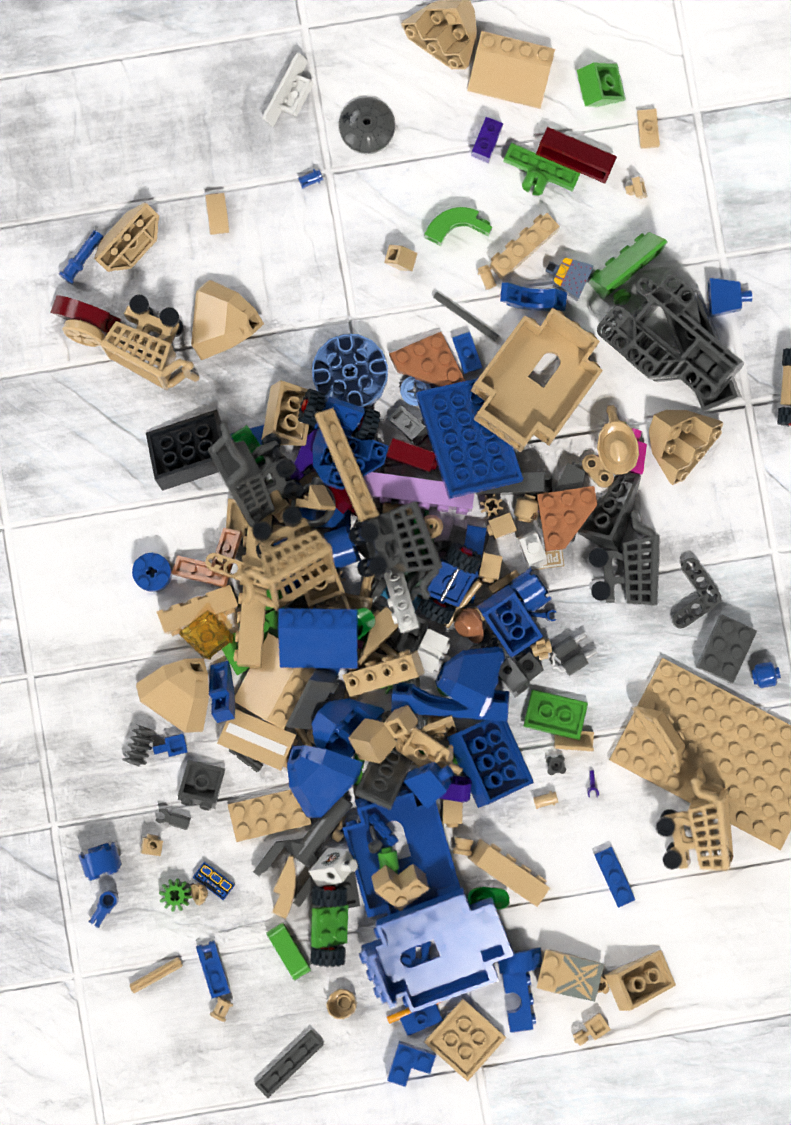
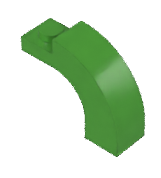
[424,207,492,246]

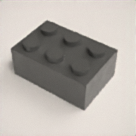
[696,615,757,684]

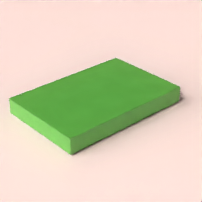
[523,689,588,740]

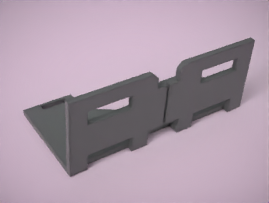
[469,628,500,650]

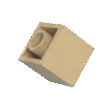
[348,718,397,763]

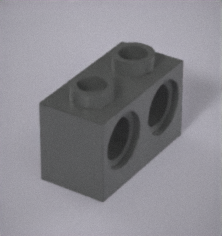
[393,616,430,653]

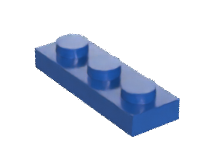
[594,847,636,908]

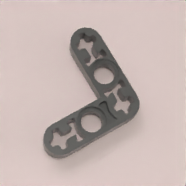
[672,558,721,629]

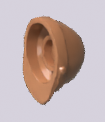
[454,608,484,643]

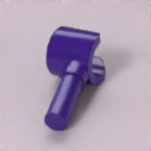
[587,770,599,798]

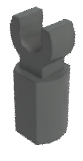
[155,808,191,830]

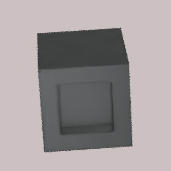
[515,652,544,682]

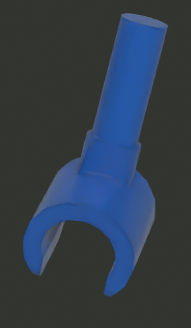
[529,610,557,622]

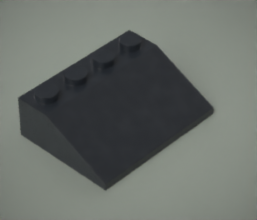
[146,409,226,491]

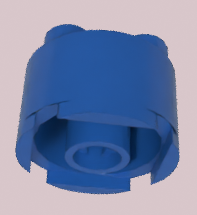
[324,525,361,569]
[132,553,173,592]
[510,568,552,612]
[78,842,122,881]

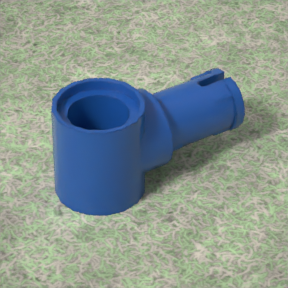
[88,890,119,928]

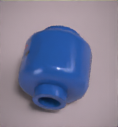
[752,662,781,688]

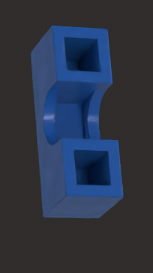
[502,972,536,1033]

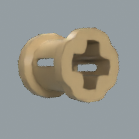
[210,997,234,1022]

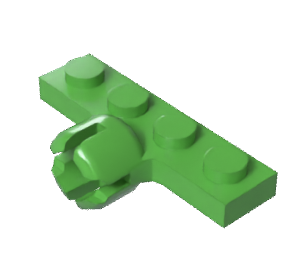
[503,143,581,196]

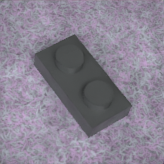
[337,871,361,908]

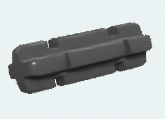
[229,749,263,772]

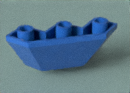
[313,429,389,490]
[435,647,505,716]
[312,698,385,758]
[287,745,363,818]

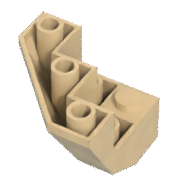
[401,0,477,70]
[191,280,264,360]
[649,410,723,485]
[136,658,209,733]

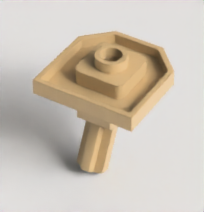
[420,715,457,742]

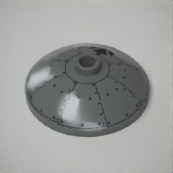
[339,97,395,154]

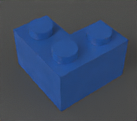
[387,1041,436,1087]

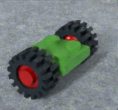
[310,885,348,967]

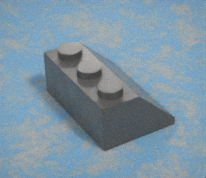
[286,668,339,729]

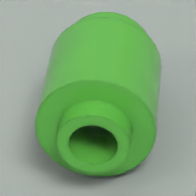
[378,847,399,874]

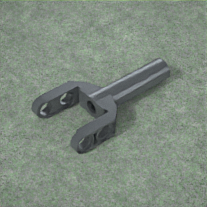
[253,796,353,907]

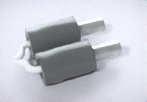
[551,632,598,676]

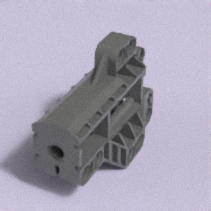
[597,275,744,401]

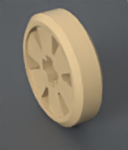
[62,319,105,347]

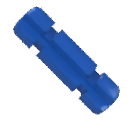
[368,812,399,847]

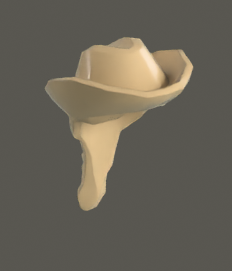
[597,405,639,475]

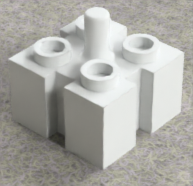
[418,628,452,674]

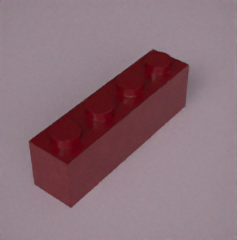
[536,127,617,184]

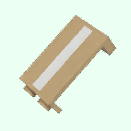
[217,709,298,770]

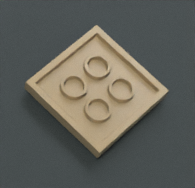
[424,998,506,1082]

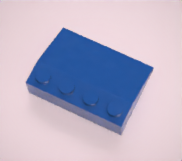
[278,609,358,669]
[447,720,534,808]

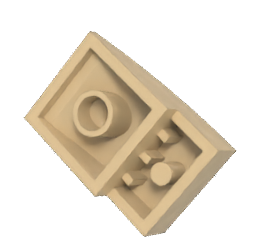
[298,564,351,610]
[272,854,297,919]

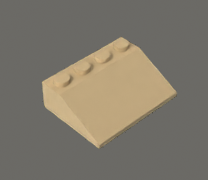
[467,31,555,109]
[235,633,316,730]

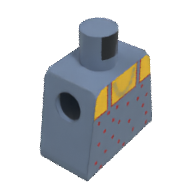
[545,258,594,301]

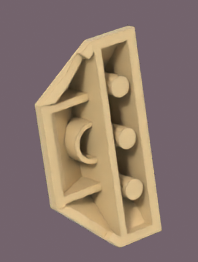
[94,202,159,272]
[632,706,685,774]

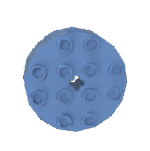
[312,334,388,408]

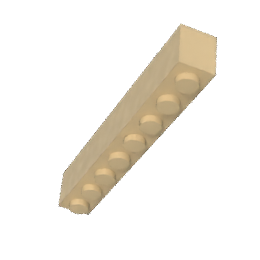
[234,513,273,668]

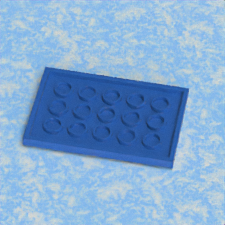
[416,378,523,499]

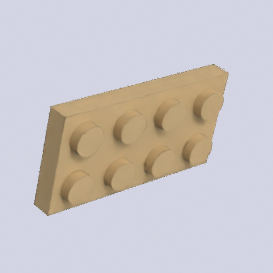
[228,789,312,842]

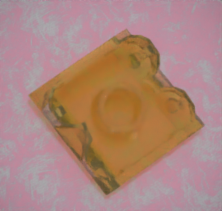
[179,610,234,660]

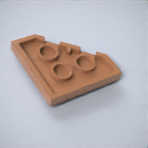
[389,332,465,387]
[537,486,597,552]

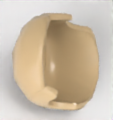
[326,989,357,1019]

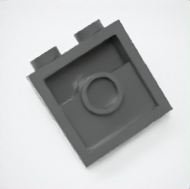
[178,759,225,811]

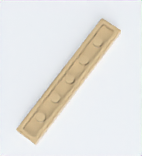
[315,408,379,523]

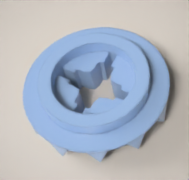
[401,376,431,406]

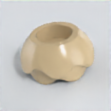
[419,515,443,539]

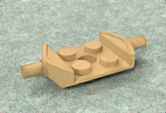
[396,722,463,776]

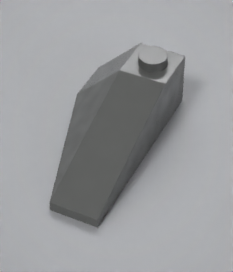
[578,472,641,551]

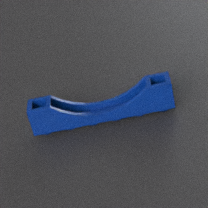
[391,682,510,721]

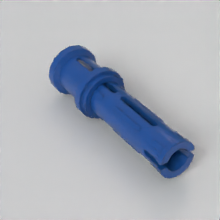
[58,230,104,284]

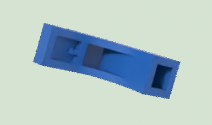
[500,282,567,311]

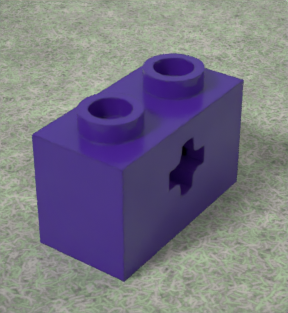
[471,117,504,163]

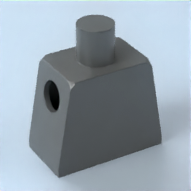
[498,658,530,698]

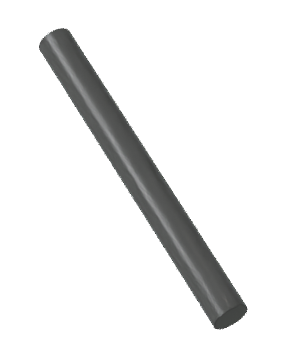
[433,292,499,341]

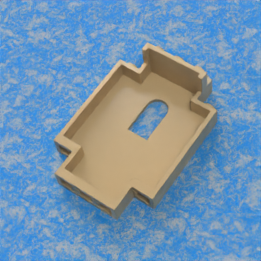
[471,308,603,452]

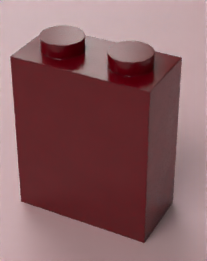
[386,438,437,474]

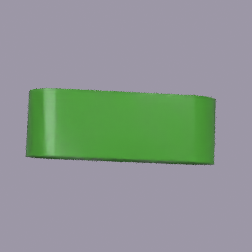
[266,922,311,981]

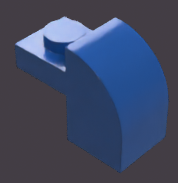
[498,947,543,974]

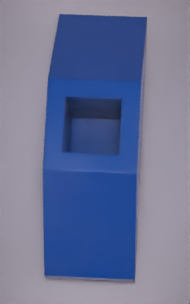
[299,508,351,529]

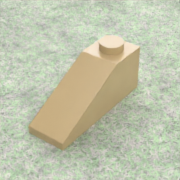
[358,607,399,664]

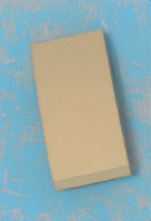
[205,193,229,235]

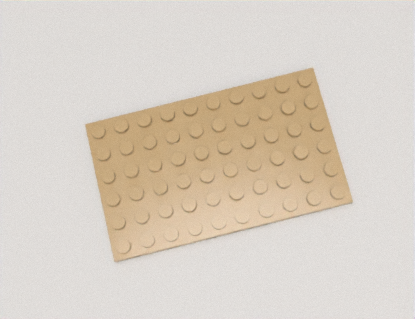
[609,658,791,850]

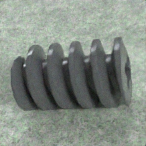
[122,724,157,767]

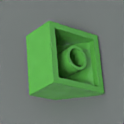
[577,62,626,107]

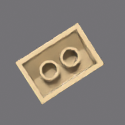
[262,380,309,446]

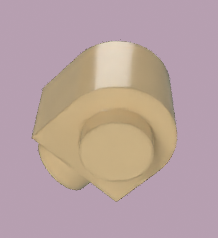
[140,834,163,856]

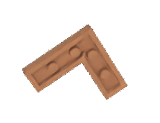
[172,528,243,588]

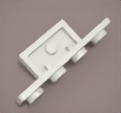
[262,52,314,127]
[384,571,419,633]

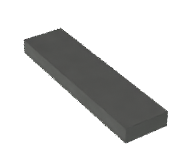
[254,1030,324,1098]

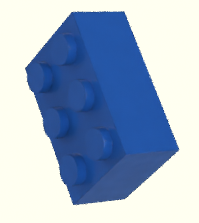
[476,585,543,658]

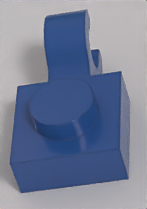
[153,734,188,757]

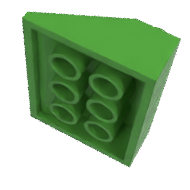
[589,232,667,300]

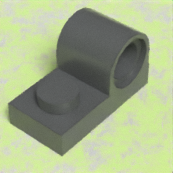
[388,405,428,446]

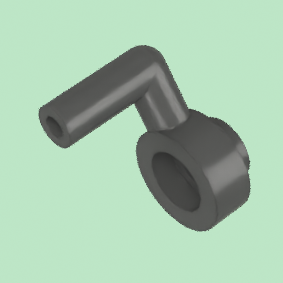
[370,578,387,612]

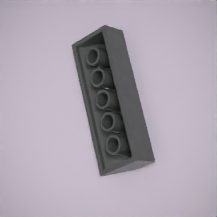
[663,290,742,411]

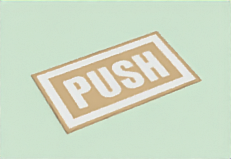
[534,550,564,570]

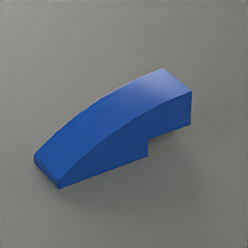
[209,661,235,723]

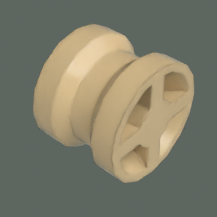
[452,837,474,856]

